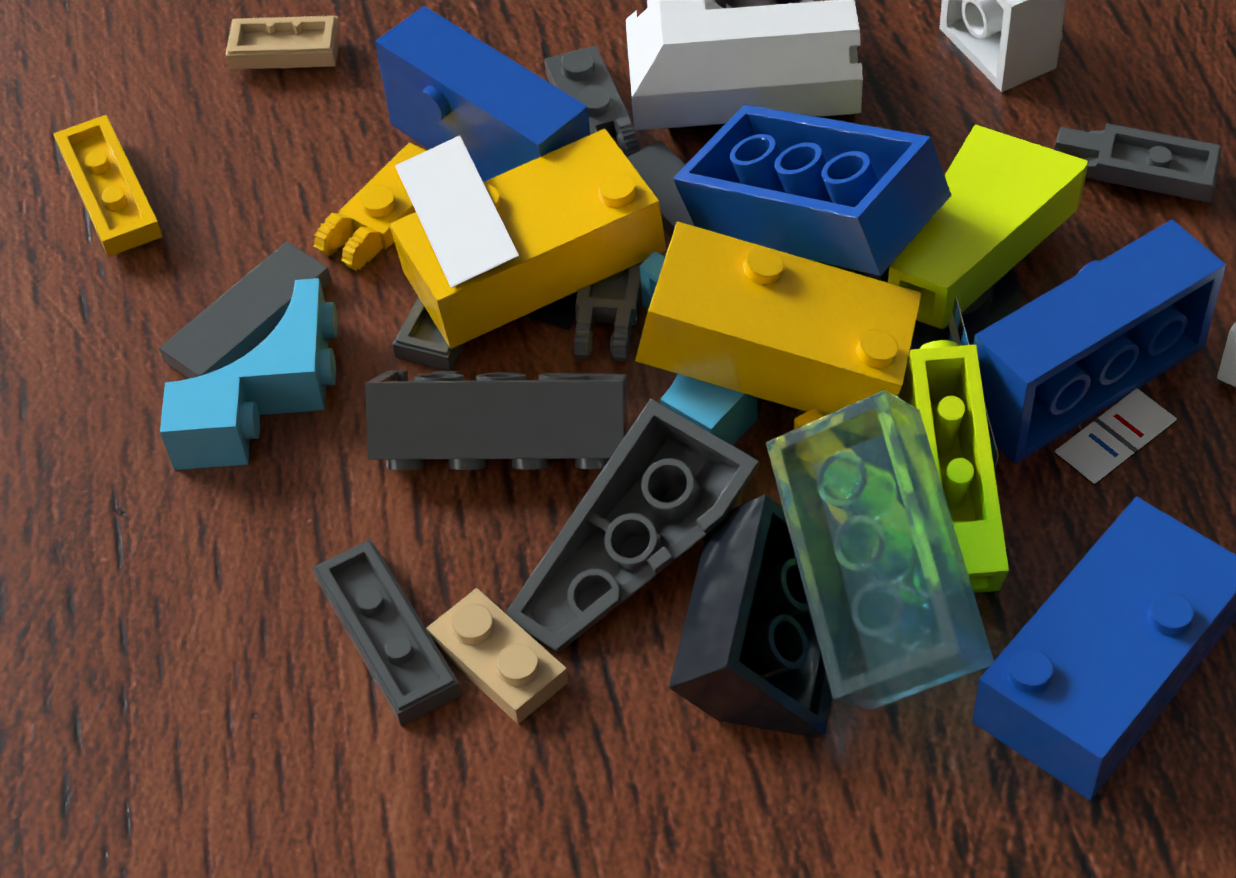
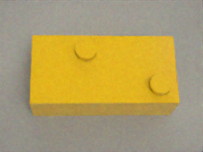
[389,128,667,349]
[635,221,922,434]

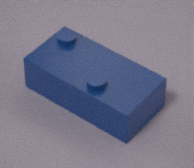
[375,6,590,182]
[673,104,951,276]
[974,219,1226,464]
[972,497,1236,801]

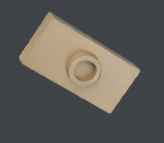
[225,16,341,70]

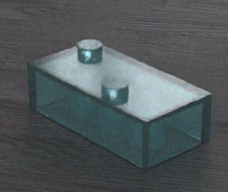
[766,390,994,710]

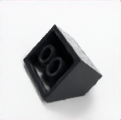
[669,494,858,738]

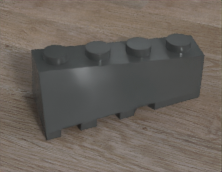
[365,370,627,470]

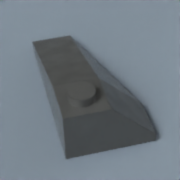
[505,399,761,653]

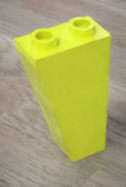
[888,124,1089,330]
[899,340,1009,596]

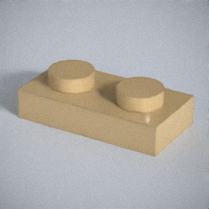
[426,588,569,724]

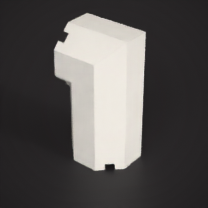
[626,0,863,130]

